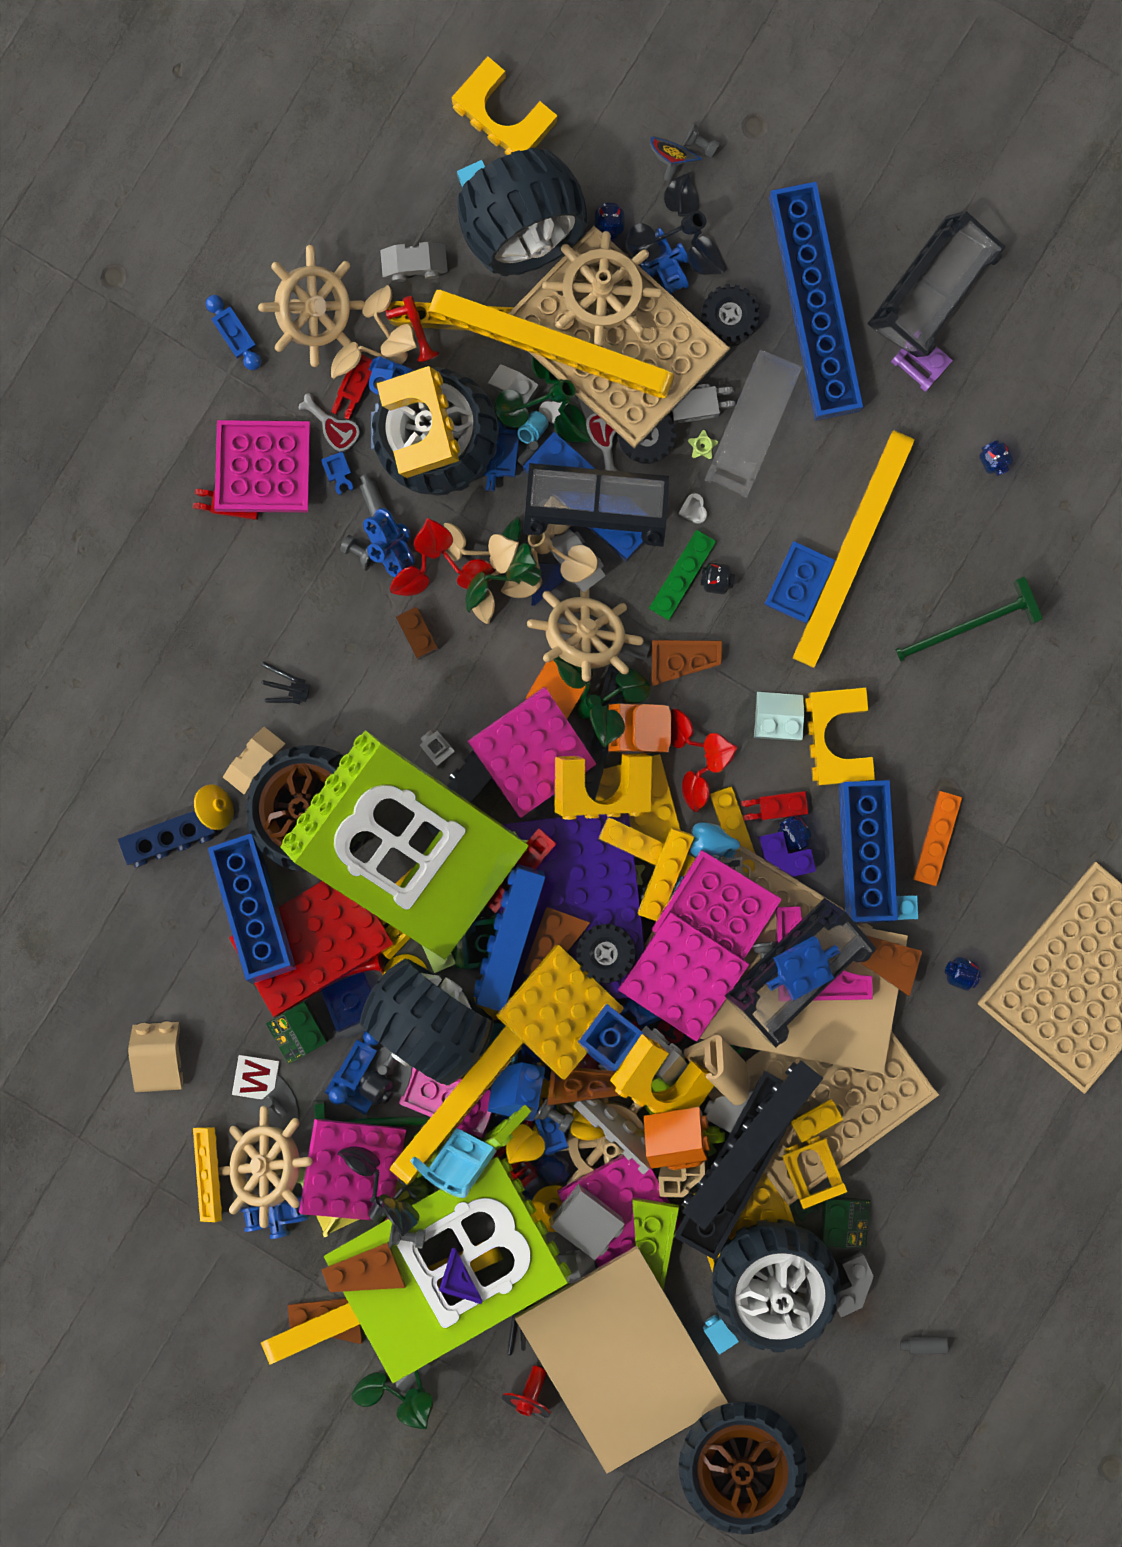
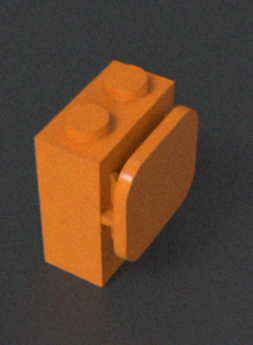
[526,660,594,719]
[608,704,671,753]
[644,1107,710,1170]

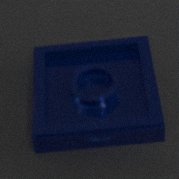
[321,972,371,1033]

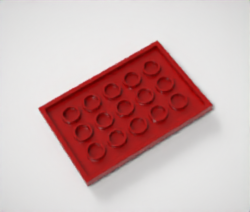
[229,881,395,1018]

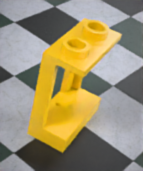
[781,1136,847,1209]

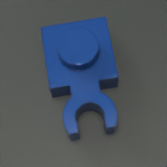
[321,452,353,496]

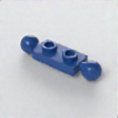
[206,295,262,370]
[329,1031,379,1105]

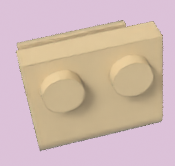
[128,1021,183,1092]
[684,1035,749,1105]

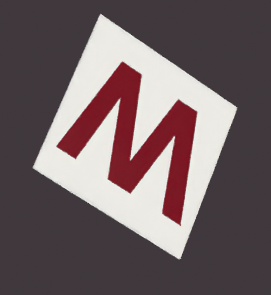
[232,1055,279,1099]

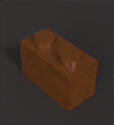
[396,607,438,660]

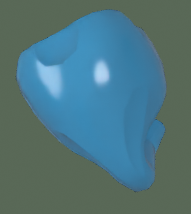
[690,822,740,859]

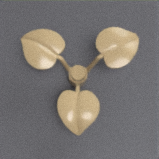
[331,285,417,379]
[501,496,598,598]
[444,522,519,624]

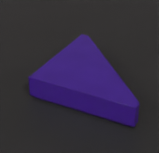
[439,1248,483,1304]

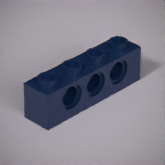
[118,810,217,868]

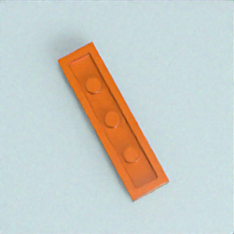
[913,791,962,886]

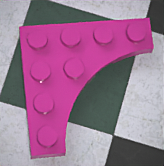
[776,907,873,1001]

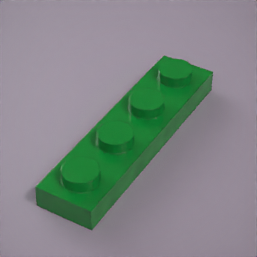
[649,530,716,621]

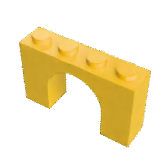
[452,56,557,155]
[377,366,460,478]
[805,688,875,786]
[555,753,652,820]
[610,1034,714,1114]

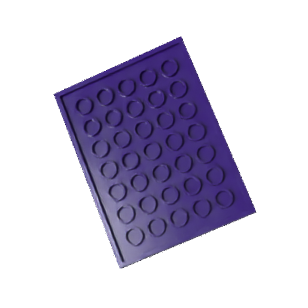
[500,813,645,999]

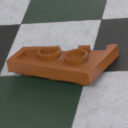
[651,640,722,686]
[523,907,591,976]
[851,935,922,996]
[547,1067,620,1105]
[321,1242,406,1292]
[287,1298,362,1344]

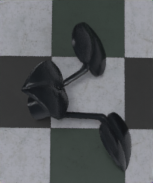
[625,174,724,275]
[337,1146,435,1236]

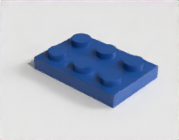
[764,541,835,624]

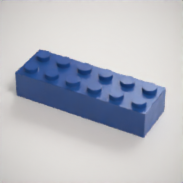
[523,432,649,562]
[838,780,898,923]
[208,834,296,984]
[473,863,545,1011]

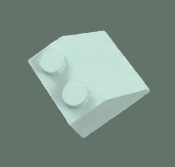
[754,692,804,741]

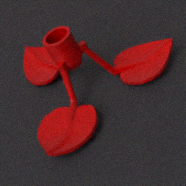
[390,518,496,596]
[670,708,738,813]

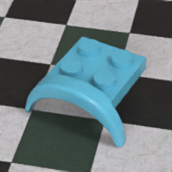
[411,1128,496,1198]

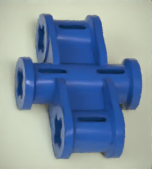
[639,228,689,295]
[363,508,415,577]
[240,1189,311,1239]

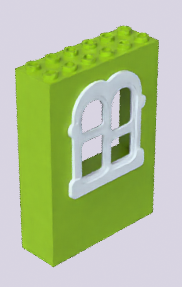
[281,730,528,960]
[324,1155,571,1383]

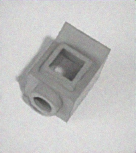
[420,730,456,767]

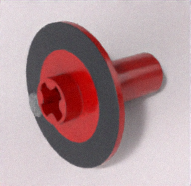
[502,1366,551,1418]

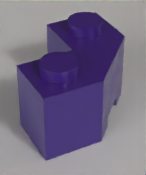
[758,831,816,877]

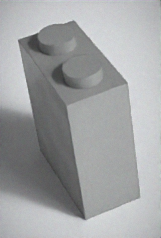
[549,1184,625,1260]

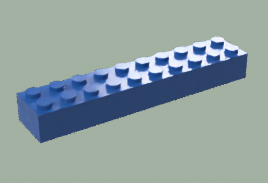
[769,182,863,421]

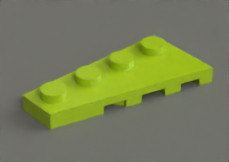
[479,1105,531,1150]
[632,1197,679,1289]

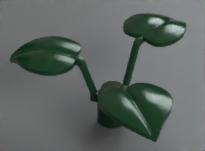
[494,357,591,443]
[465,516,542,613]
[554,656,651,747]
[351,1369,433,1429]

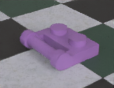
[891,331,953,392]

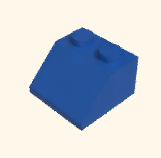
[578,1004,643,1071]
[487,1062,545,1121]

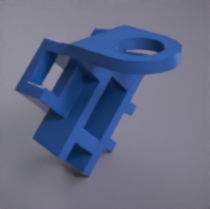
[368,356,413,395]

